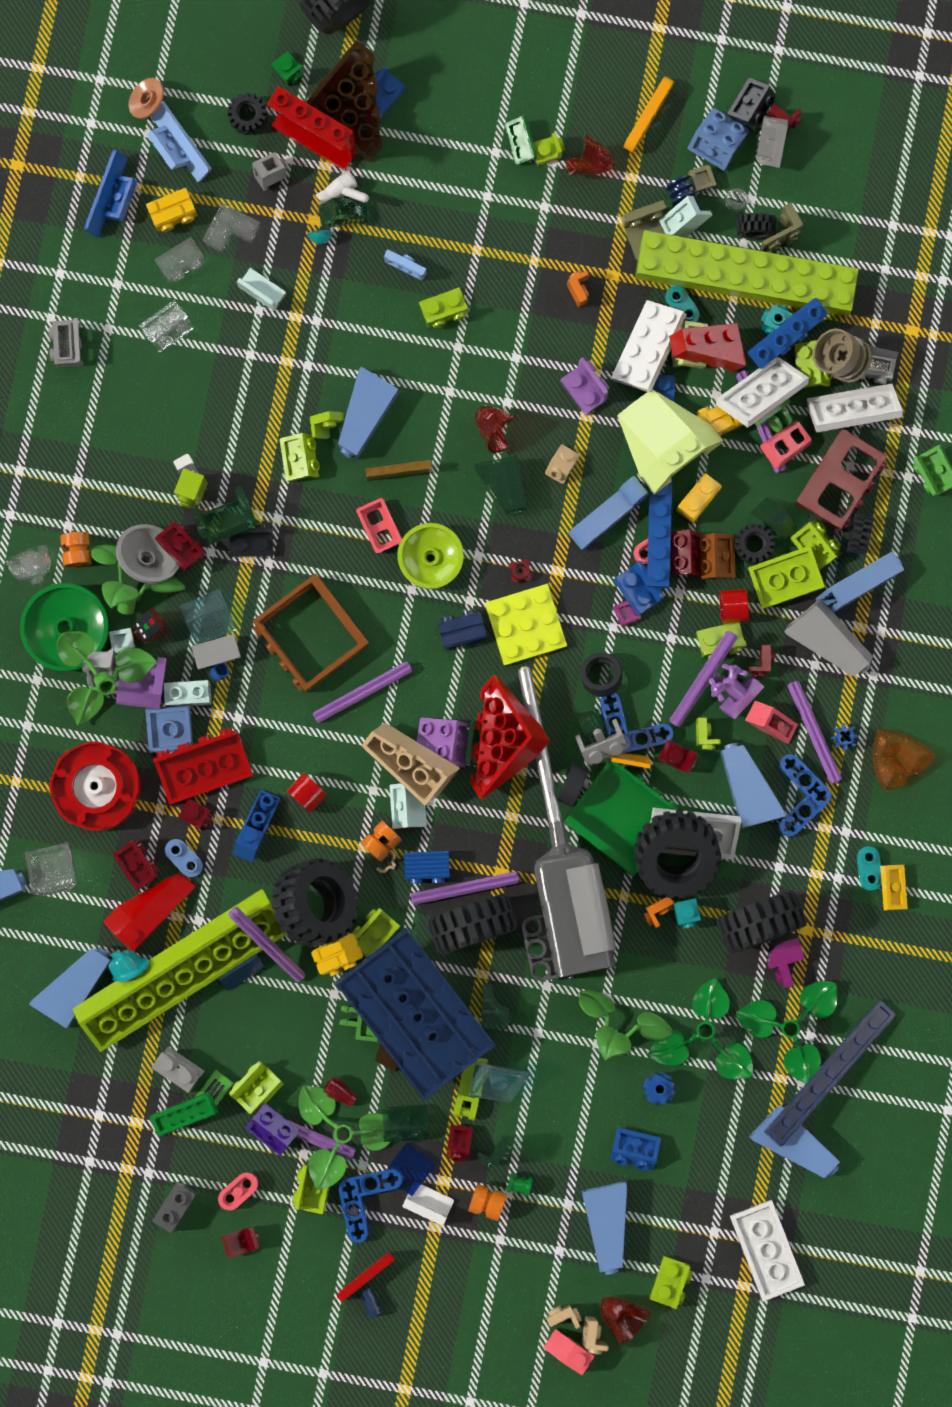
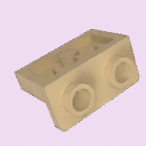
[582,1316,608,1354]

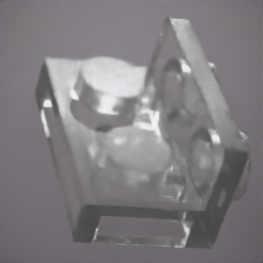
[154,237,205,283]
[139,300,194,353]

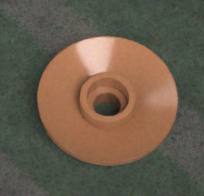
[129,78,164,119]

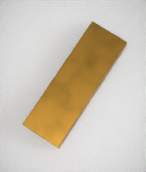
[365,460,432,481]

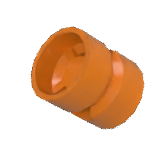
[60,532,92,568]
[360,821,402,862]
[468,1184,507,1221]

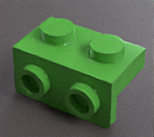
[913,445,952,496]

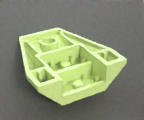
[617,389,723,495]

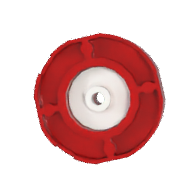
[50,741,142,832]

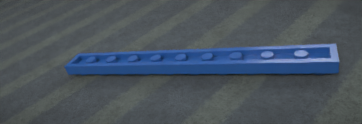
[647,375,675,589]

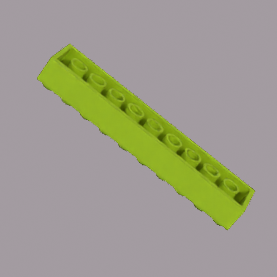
[635,230,858,317]
[73,889,287,1052]

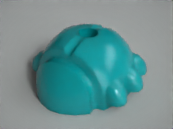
[307,230,333,244]

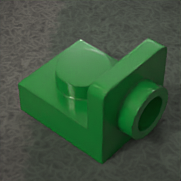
[271,51,305,86]

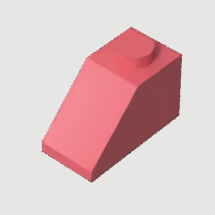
[745,701,798,744]
[544,1328,594,1375]

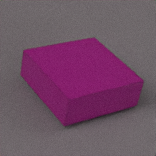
[612,601,642,627]

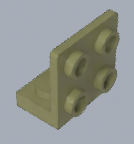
[621,200,666,260]
[759,203,803,253]

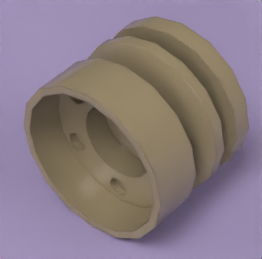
[813,328,872,383]

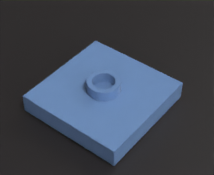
[145,705,193,753]

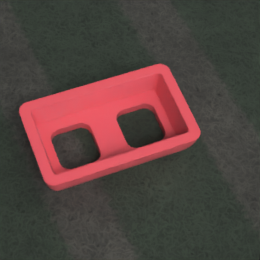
[760,421,812,469]
[356,498,402,553]

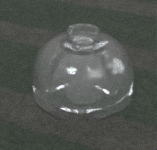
[6,545,52,584]

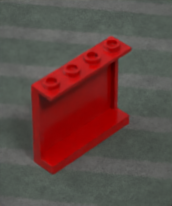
[267,86,356,171]

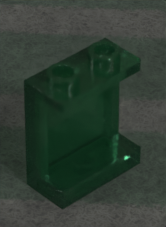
[192,485,258,545]

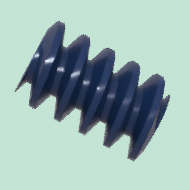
[666,175,702,210]

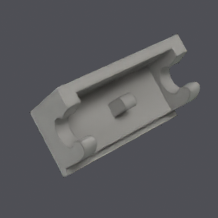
[756,116,788,168]
[191,634,241,670]

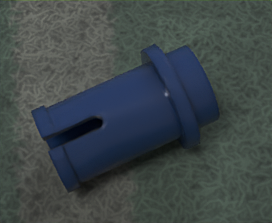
[359,1287,383,1318]

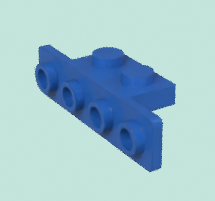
[84,150,138,237]
[748,298,828,369]

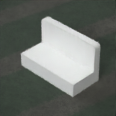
[402,1181,454,1226]

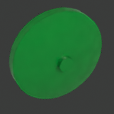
[20,583,109,672]

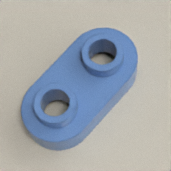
[165,839,203,877]

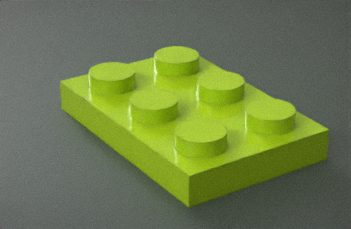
[748,546,825,609]

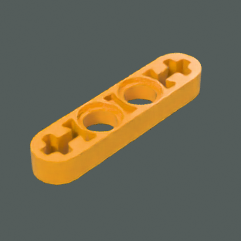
[623,76,675,153]

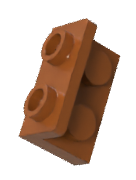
[700,533,735,579]

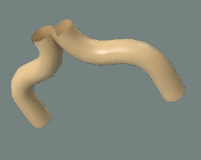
[376,849,397,873]

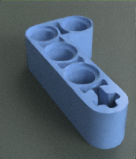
[568,476,648,550]

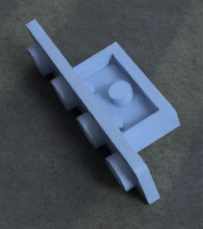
[147,101,211,182]

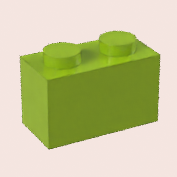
[174,468,208,508]

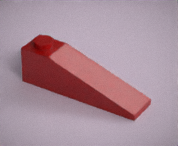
[103,872,196,952]

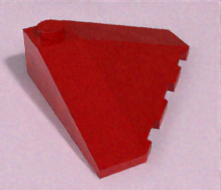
[471,675,550,799]

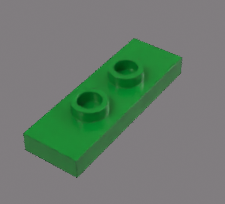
[149,1091,219,1137]

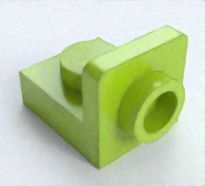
[534,133,565,166]
[310,411,345,439]
[696,718,721,750]

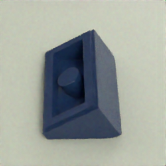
[218,954,265,991]

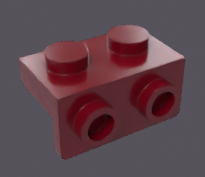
[112,839,159,891]

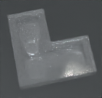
[202,203,261,252]

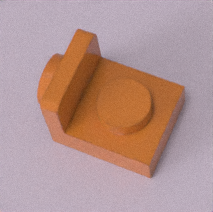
[567,271,589,308]
[643,897,674,928]

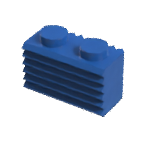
[404,851,450,884]

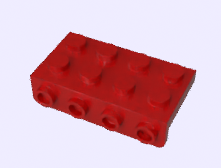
[153,727,253,805]

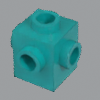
[760,304,792,335]

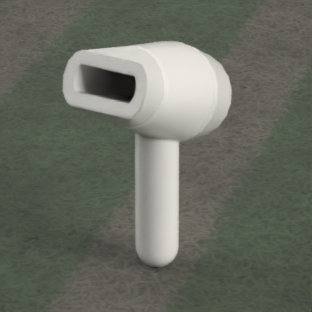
[316,172,369,208]

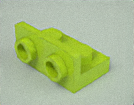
[419,287,469,328]
[280,433,319,482]
[790,520,842,570]
[696,622,747,659]
[649,1256,693,1309]

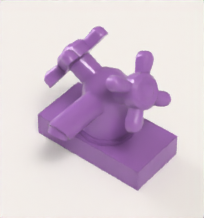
[709,664,764,719]

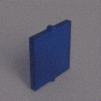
[386,1143,435,1197]

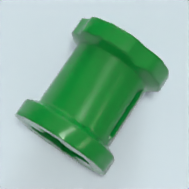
[507,1173,533,1197]

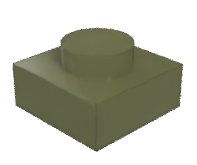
[688,164,716,192]

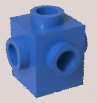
[642,1072,676,1106]

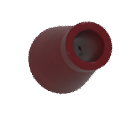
[323,1077,357,1107]

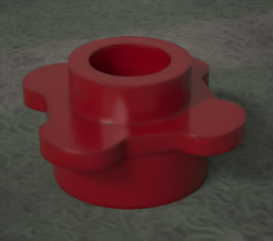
[509,559,532,583]

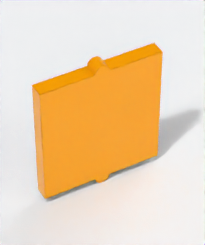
[609,753,652,768]

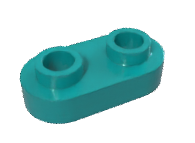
[665,286,699,322]
[856,846,882,891]

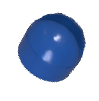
[210,663,229,681]

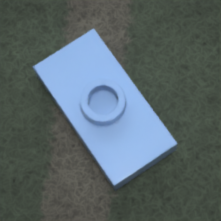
[384,249,427,281]

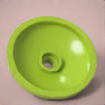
[398,523,464,589]

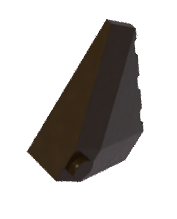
[304,40,383,162]

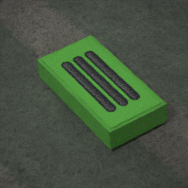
[195,1069,234,1119]

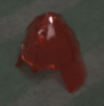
[566,133,615,175]
[475,405,516,454]
[600,1297,651,1347]

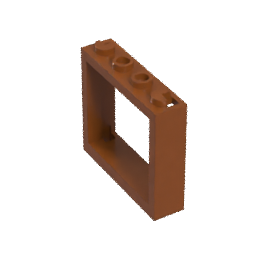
[252,573,369,693]

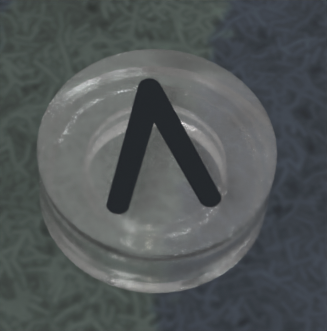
[725,188,747,211]

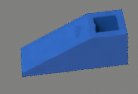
[233,790,281,863]

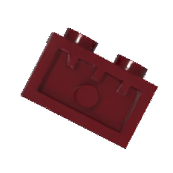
[155,521,205,571]
[670,530,701,577]

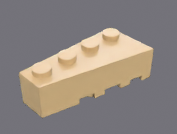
[362,723,460,806]

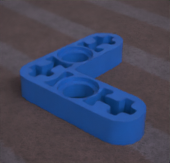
[600,693,673,753]
[779,754,831,837]
[339,1169,403,1243]

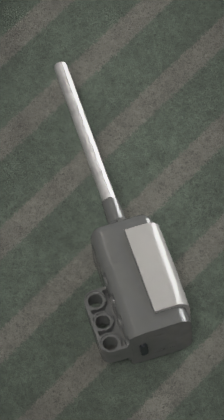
[518,666,616,981]

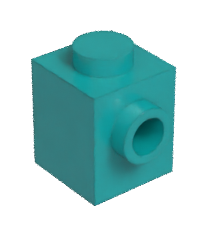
[672,898,701,929]

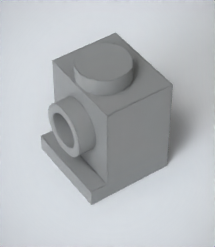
[252,152,288,191]

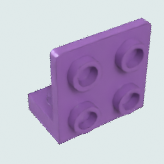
[560,357,609,416]
[116,657,166,709]
[417,718,471,768]

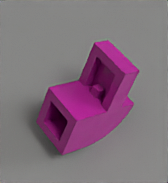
[767,938,804,988]

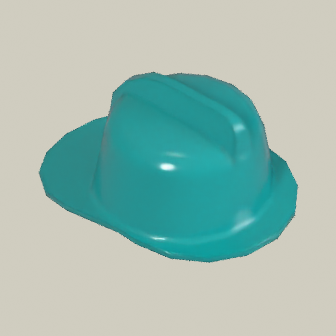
[108,949,150,982]

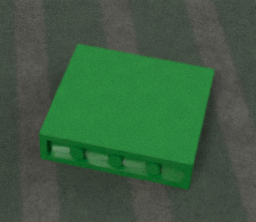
[563,759,680,876]

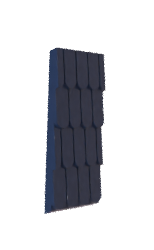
[335,928,496,1101]

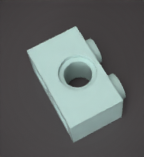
[164,680,211,707]

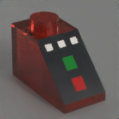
[133,607,169,644]

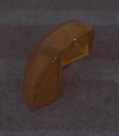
[873,729,935,790]

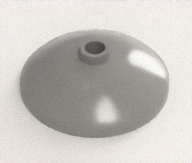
[116,524,179,584]

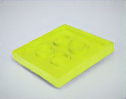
[485,584,567,666]

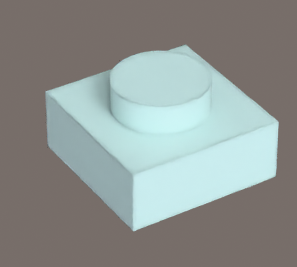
[109,628,135,654]

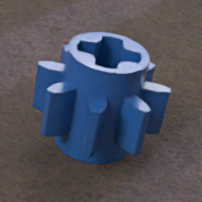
[830,723,859,751]

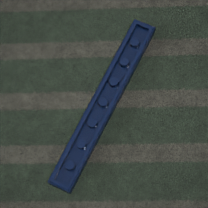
[764,1000,896,1147]

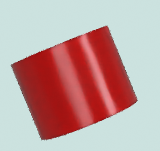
[719,589,749,624]
[286,773,328,813]

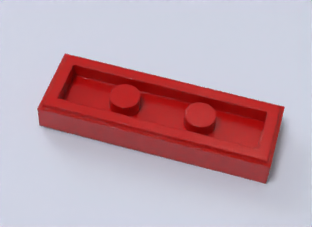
[337,1252,395,1302]

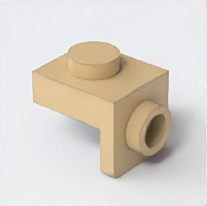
[545,444,580,484]
[546,1305,582,1329]

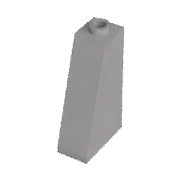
[784,598,873,677]

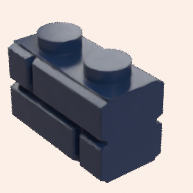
[438,610,487,650]

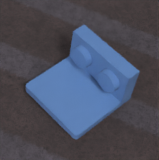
[687,108,749,171]

